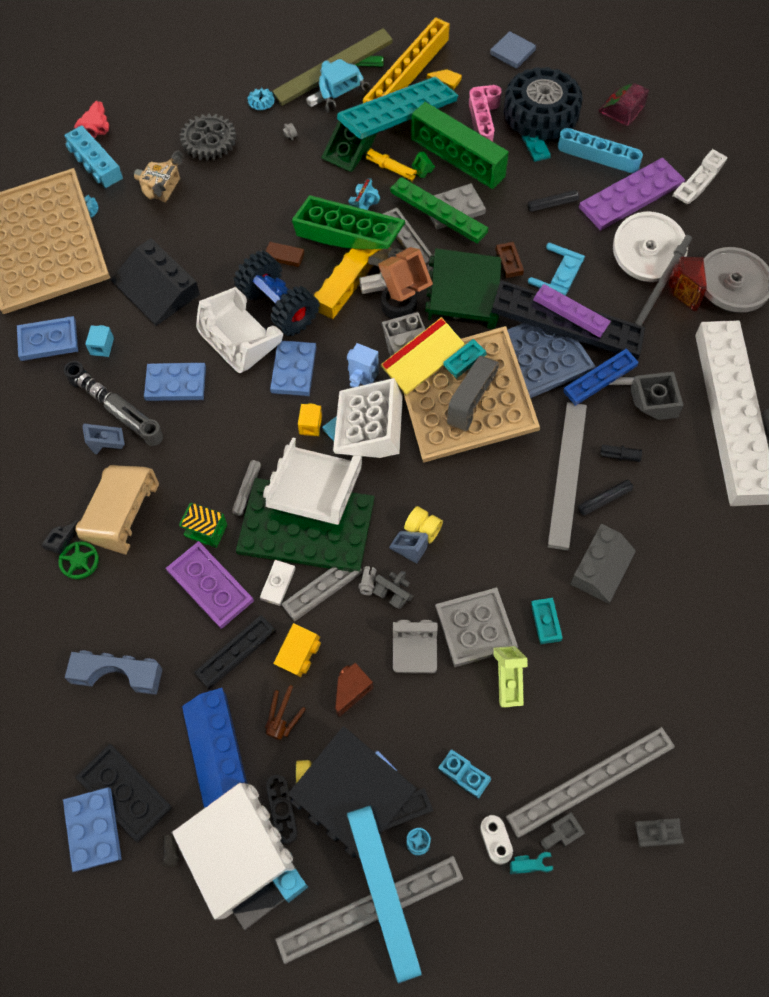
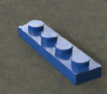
[563,348,639,406]

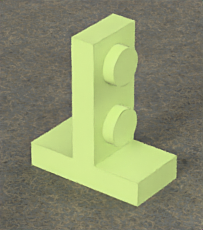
[494,646,527,707]

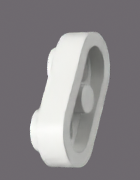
[480,815,513,865]

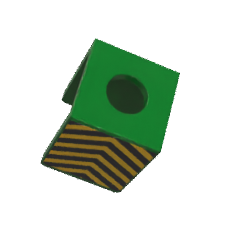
[179,503,227,548]

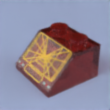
[669,257,707,311]

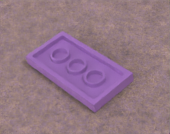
[166,541,254,629]

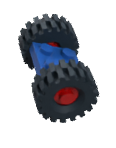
[234,251,320,336]

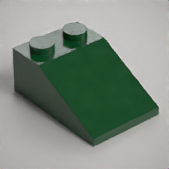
[321,110,378,172]

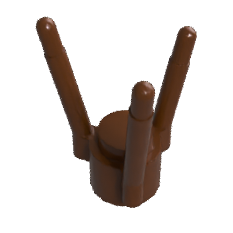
[265,685,306,740]

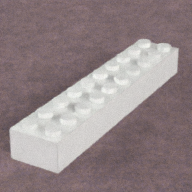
[695,321,769,506]

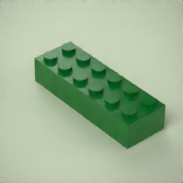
[411,102,509,189]

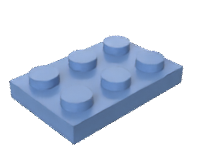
[17,316,78,361]
[270,341,316,396]
[144,363,206,401]
[63,788,122,872]

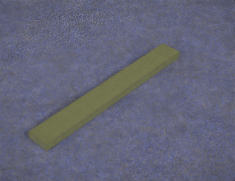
[273,28,393,106]

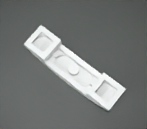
[673,149,728,204]

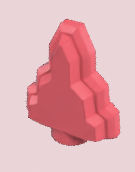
[74,101,109,138]

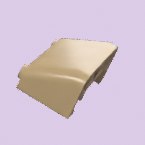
[75,465,159,555]

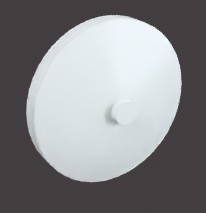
[613,212,688,282]

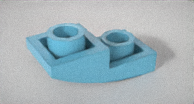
[438,749,491,799]

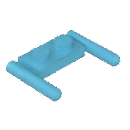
[528,243,585,296]

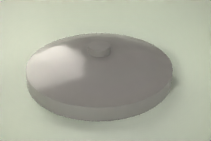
[697,247,769,312]

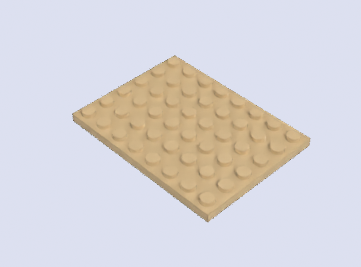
[0,168,110,315]

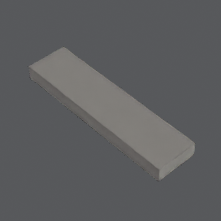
[281,568,363,622]

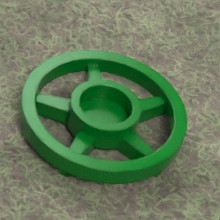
[58,542,99,579]

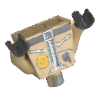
[134,150,184,202]

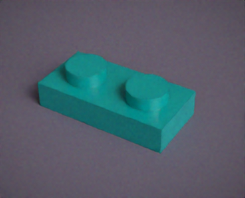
[522,135,551,162]
[443,339,487,379]
[531,598,563,645]

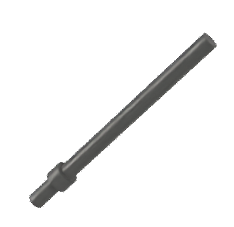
[634,235,692,326]

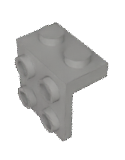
[393,620,437,673]

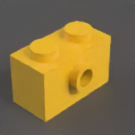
[273,623,321,677]

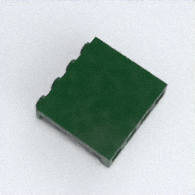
[425,248,501,329]

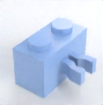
[347,343,379,388]

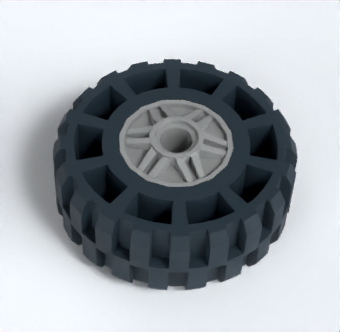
[503,67,583,140]

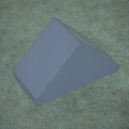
[389,531,428,564]

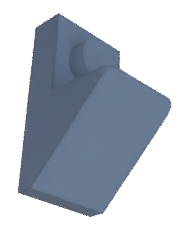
[82,424,125,454]

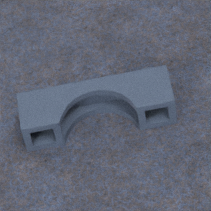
[65,650,163,695]

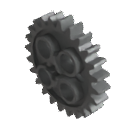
[180,113,236,161]

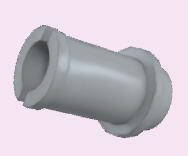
[358,566,377,595]

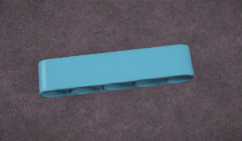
[558,128,643,173]

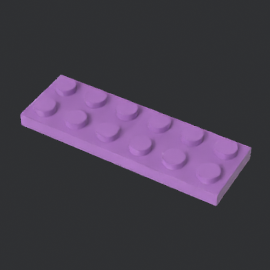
[579,157,685,231]

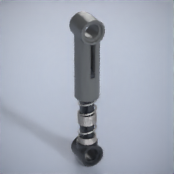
[64,361,163,446]

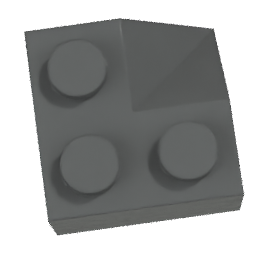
[630,372,684,420]

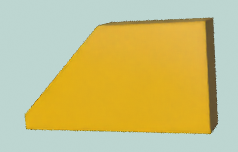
[427,70,462,90]

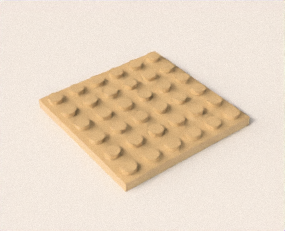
[404,326,540,463]

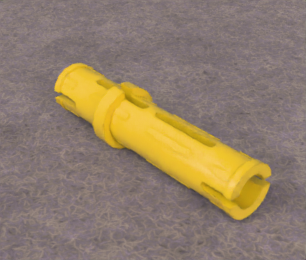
[366,149,417,181]

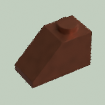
[335,663,373,717]

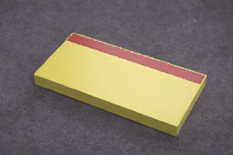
[381,317,465,395]

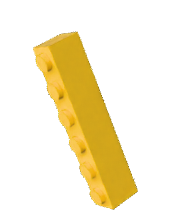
[314,248,381,319]

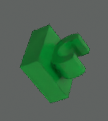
[411,152,435,178]

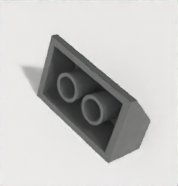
[570,524,636,604]

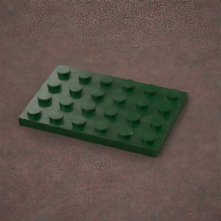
[236,478,375,572]

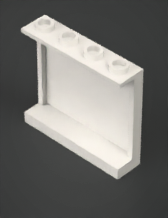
[263,438,362,525]
[172,783,295,920]

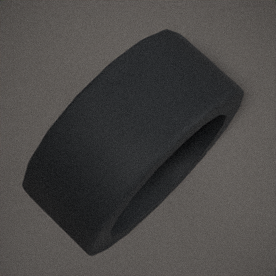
[381,287,417,319]

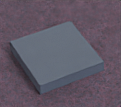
[490,31,536,69]

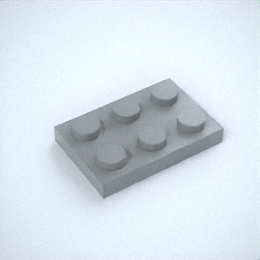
[429,184,486,230]

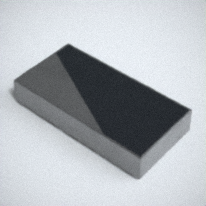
[232,881,286,931]

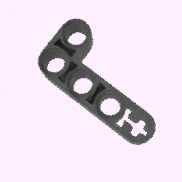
[447,355,499,431]

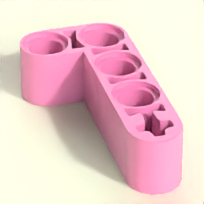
[469,85,501,142]

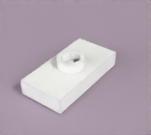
[260,560,295,606]

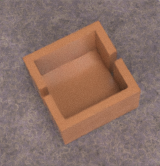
[378,247,433,301]

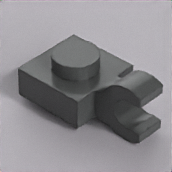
[540,813,585,851]

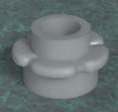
[283,123,297,140]

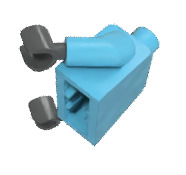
[319,59,370,113]

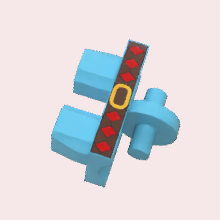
[349,179,380,210]

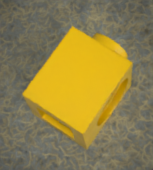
[298,404,322,436]

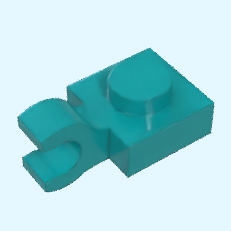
[509,852,553,874]

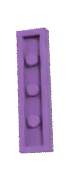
[534,284,610,338]

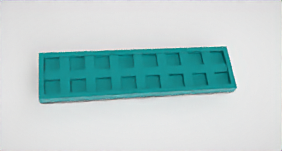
[337,76,458,139]

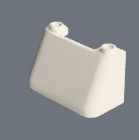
[196,287,283,373]

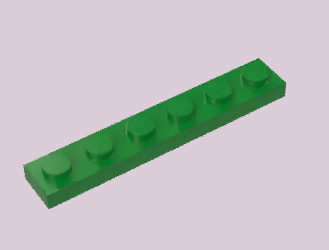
[391,177,488,244]

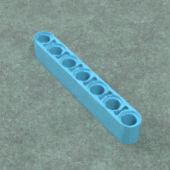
[347,806,422,983]

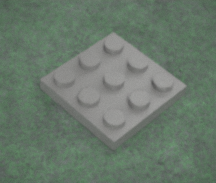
[435,588,518,667]

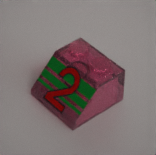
[599,83,649,126]

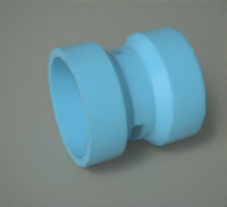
[407,828,430,856]

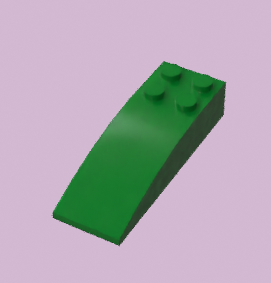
[292,195,406,249]

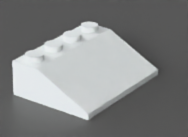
[333,378,403,458]

